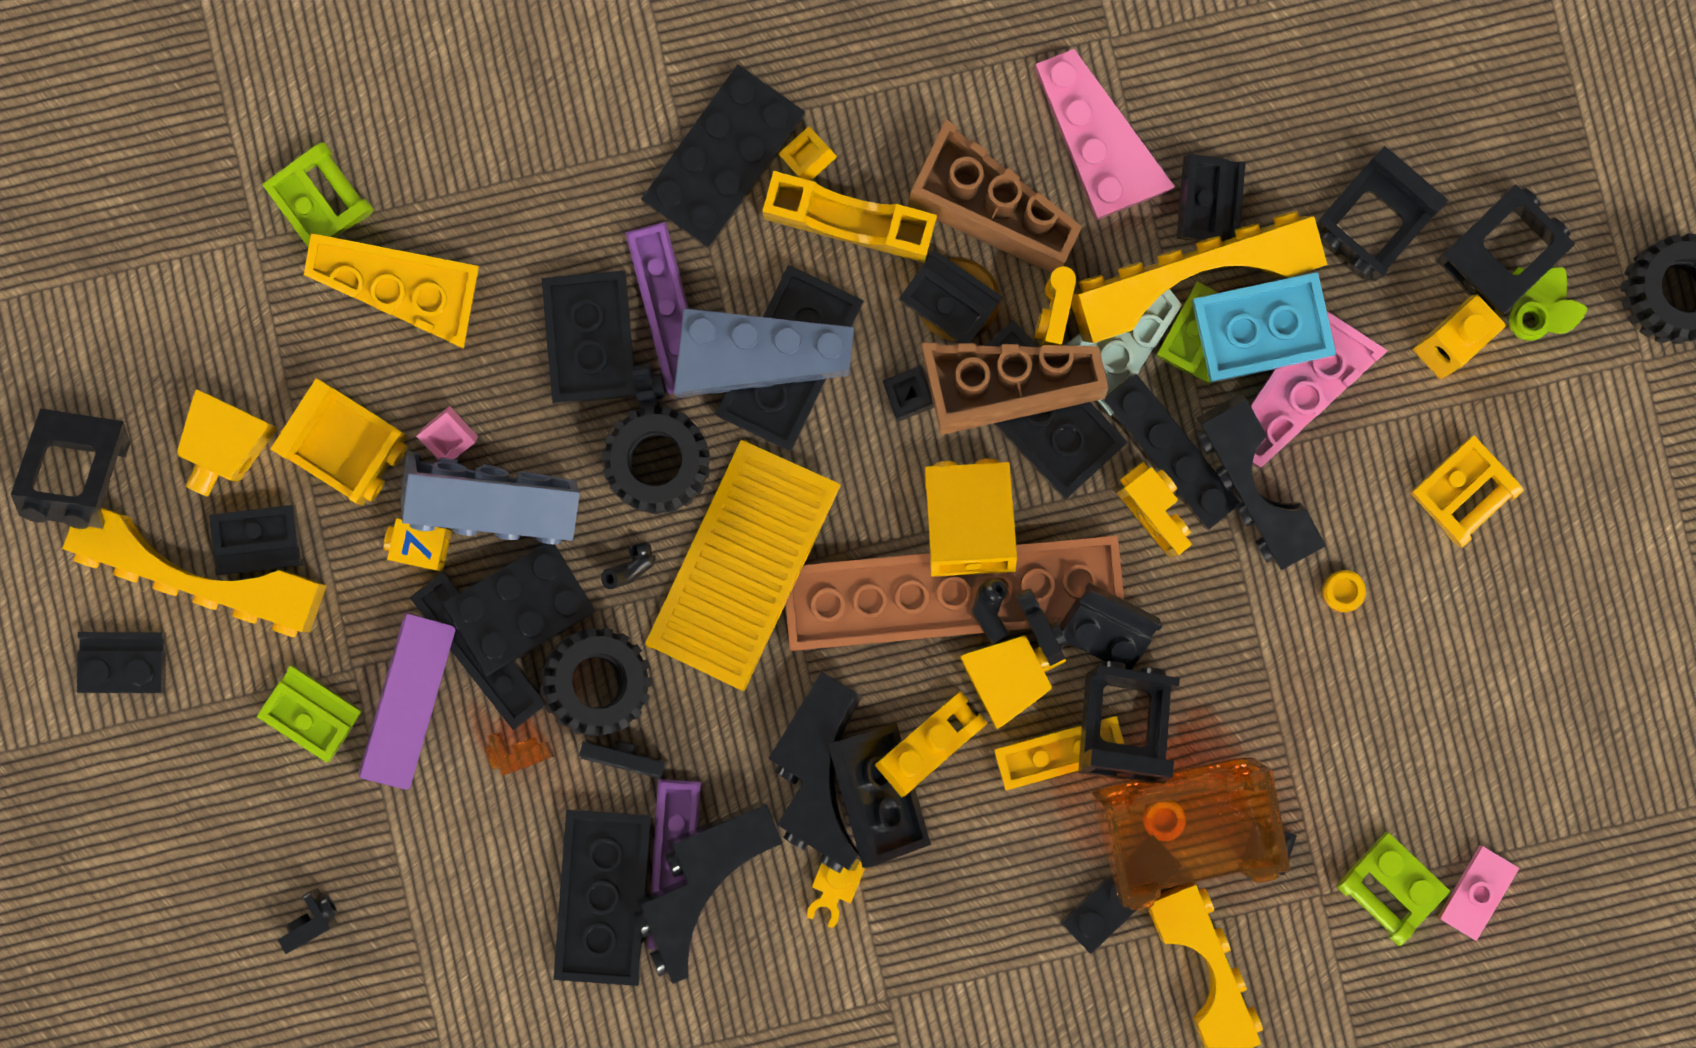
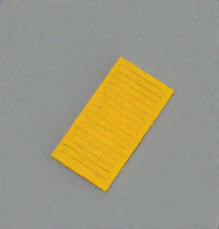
[645,440,841,691]

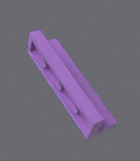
[358,612,455,790]

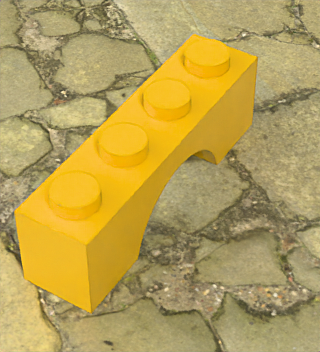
[762,171,937,263]
[1145,881,1263,1048]

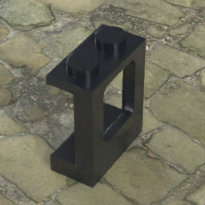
[1316,146,1449,282]
[1435,184,1575,317]
[10,408,130,529]
[1078,661,1180,785]

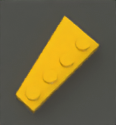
[304,233,479,349]

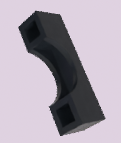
[1195,393,1326,570]

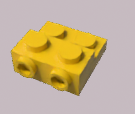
[1116,461,1192,558]

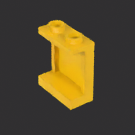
[270,378,408,506]
[925,459,1017,577]

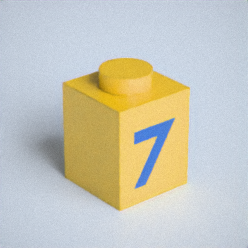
[383,518,452,572]

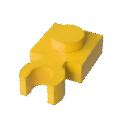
[807,861,865,928]

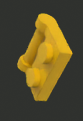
[1034,266,1076,347]
[1410,435,1524,548]

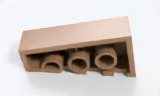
[907,119,1082,274]
[922,343,1108,435]

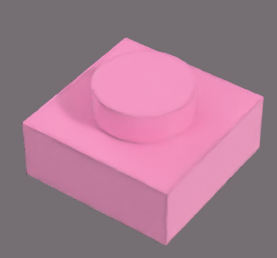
[416,406,478,461]

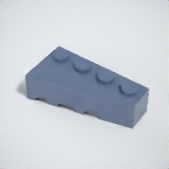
[674,309,854,398]
[400,450,580,544]

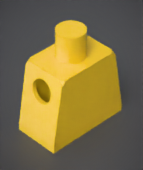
[1412,294,1506,380]
[177,389,278,497]
[959,635,1066,729]

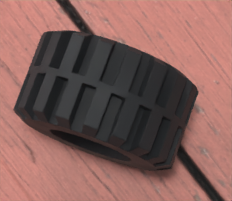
[1620,233,1696,344]
[602,406,711,514]
[540,628,652,736]

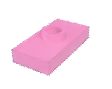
[1437,845,1520,941]

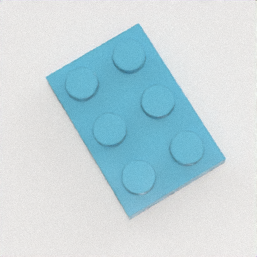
[1192,272,1336,383]

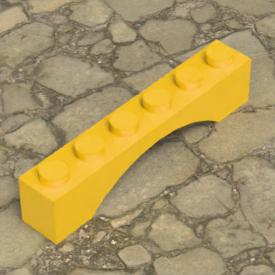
[1071,211,1328,343]
[62,507,327,638]

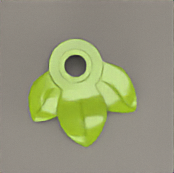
[1508,267,1587,341]

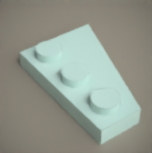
[1064,289,1182,417]

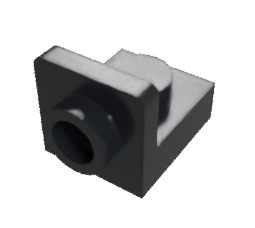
[278,888,338,954]

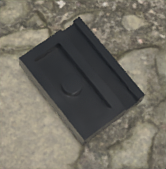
[1177,154,1246,242]
[899,249,1003,344]
[209,505,303,575]
[1059,583,1162,670]
[77,632,166,693]

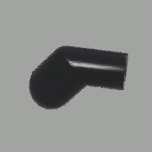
[601,542,656,589]
[972,579,1009,644]

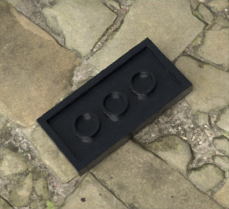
[641,64,806,249]
[715,264,864,452]
[985,320,1128,500]
[553,809,652,986]

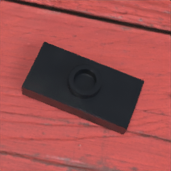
[579,740,668,779]

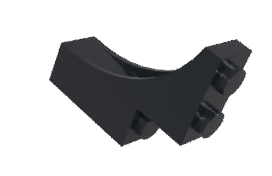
[768,672,863,873]
[633,801,783,984]

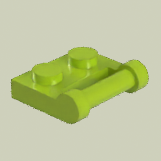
[262,142,374,247]
[1336,832,1451,946]

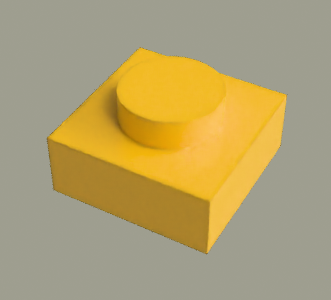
[779,126,837,181]

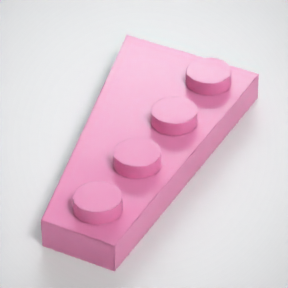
[1035,49,1175,220]
[1250,311,1388,469]

